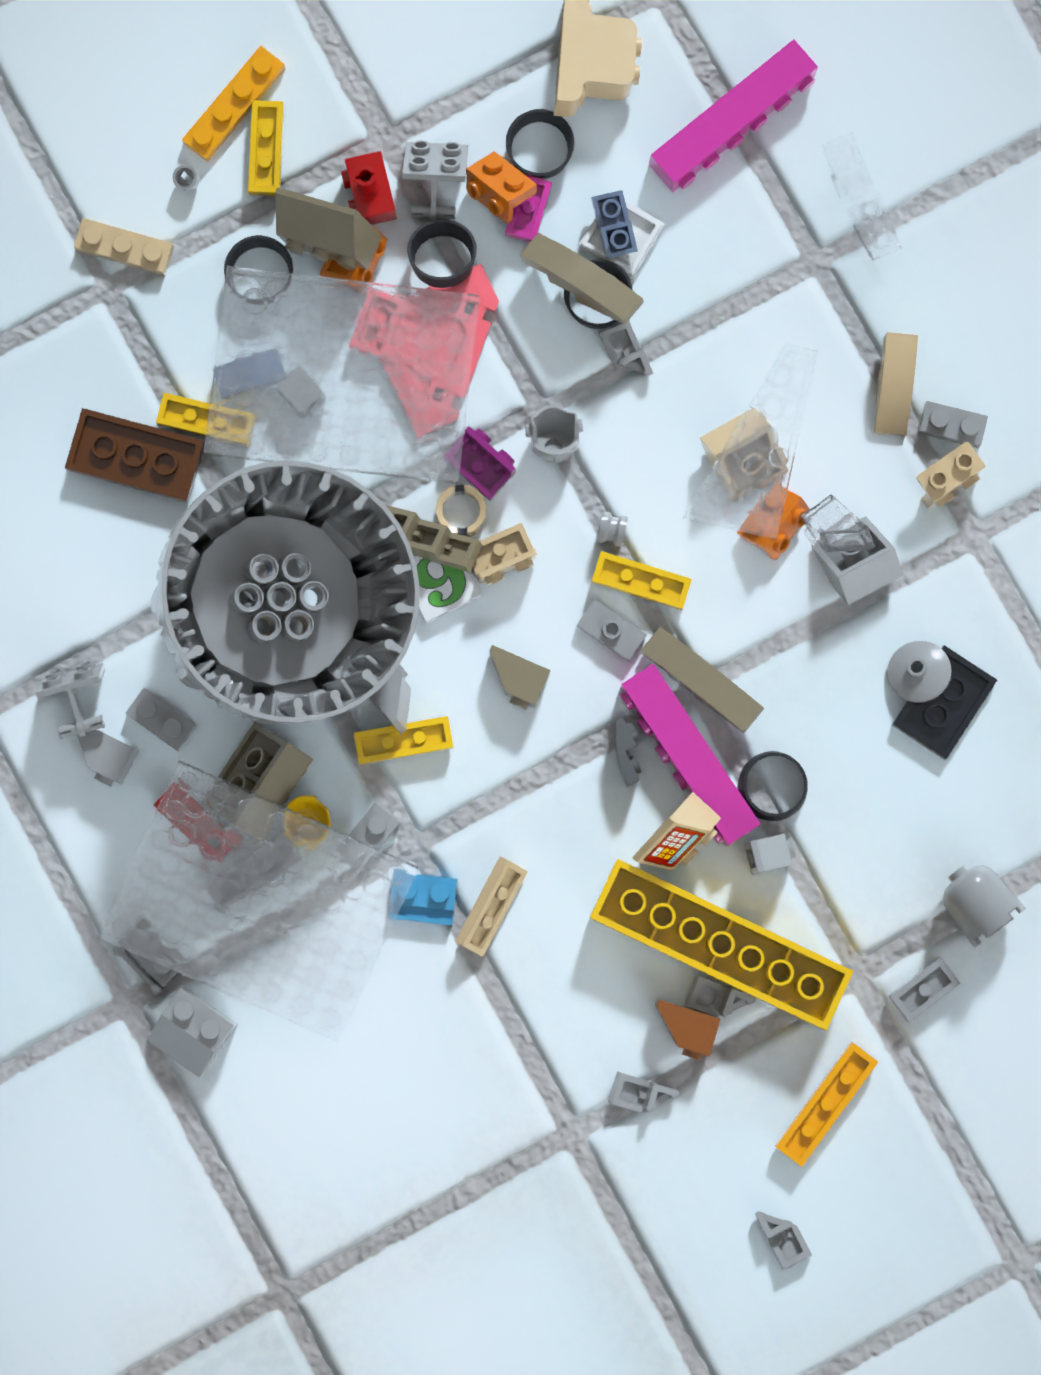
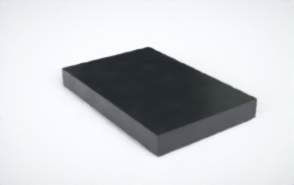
[891,645,997,760]

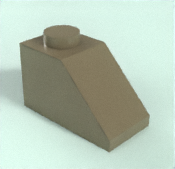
[489,645,551,710]

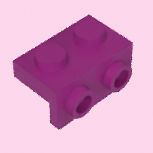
[443,426,516,501]

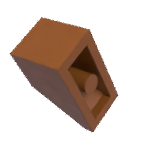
[655,999,721,1060]

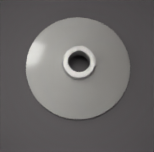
[887,641,952,703]

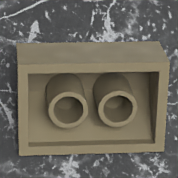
[275,187,382,270]
[202,722,313,840]

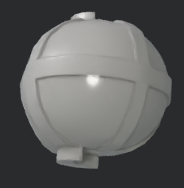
[525,407,583,463]

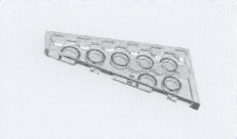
[682,343,819,539]

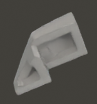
[599,321,654,376]
[684,975,756,1017]
[608,1071,679,1113]
[755,1211,812,1271]

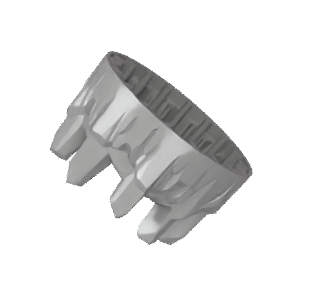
[151,460,420,724]

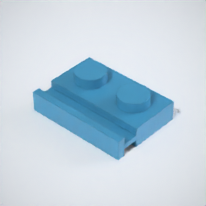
[388,872,458,925]

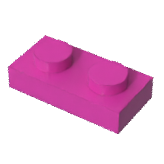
[505,174,552,242]

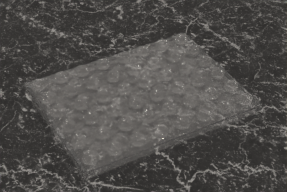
[204,266,480,484]
[99,760,419,1043]

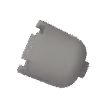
[943,865,1026,948]

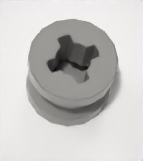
[596,511,628,548]

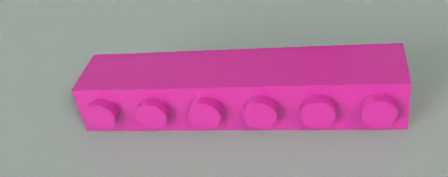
[648,39,818,193]
[619,663,760,846]

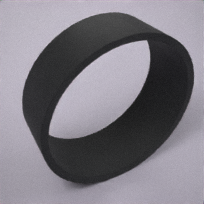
[506,109,574,179]
[407,219,477,288]
[224,235,293,306]
[564,259,633,329]
[738,751,808,821]

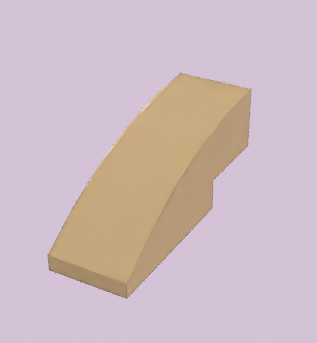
[874,332,918,436]

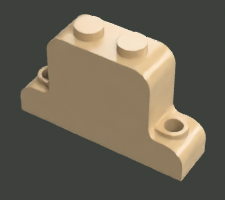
[553,0,642,117]

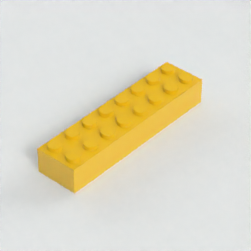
[589,859,854,1031]

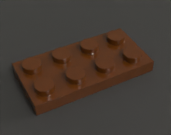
[64,408,205,503]

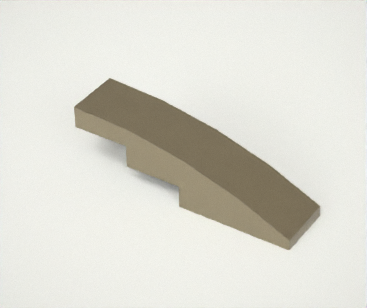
[520,233,644,325]
[386,505,483,573]
[640,627,764,733]

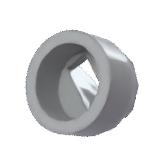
[172,165,199,191]

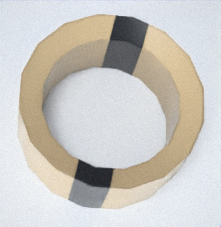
[436,484,487,536]

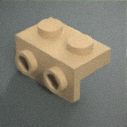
[916,442,986,509]
[472,522,538,585]

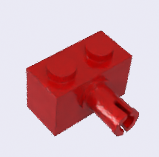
[341,151,397,225]

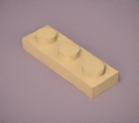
[73,218,174,276]
[455,856,528,957]

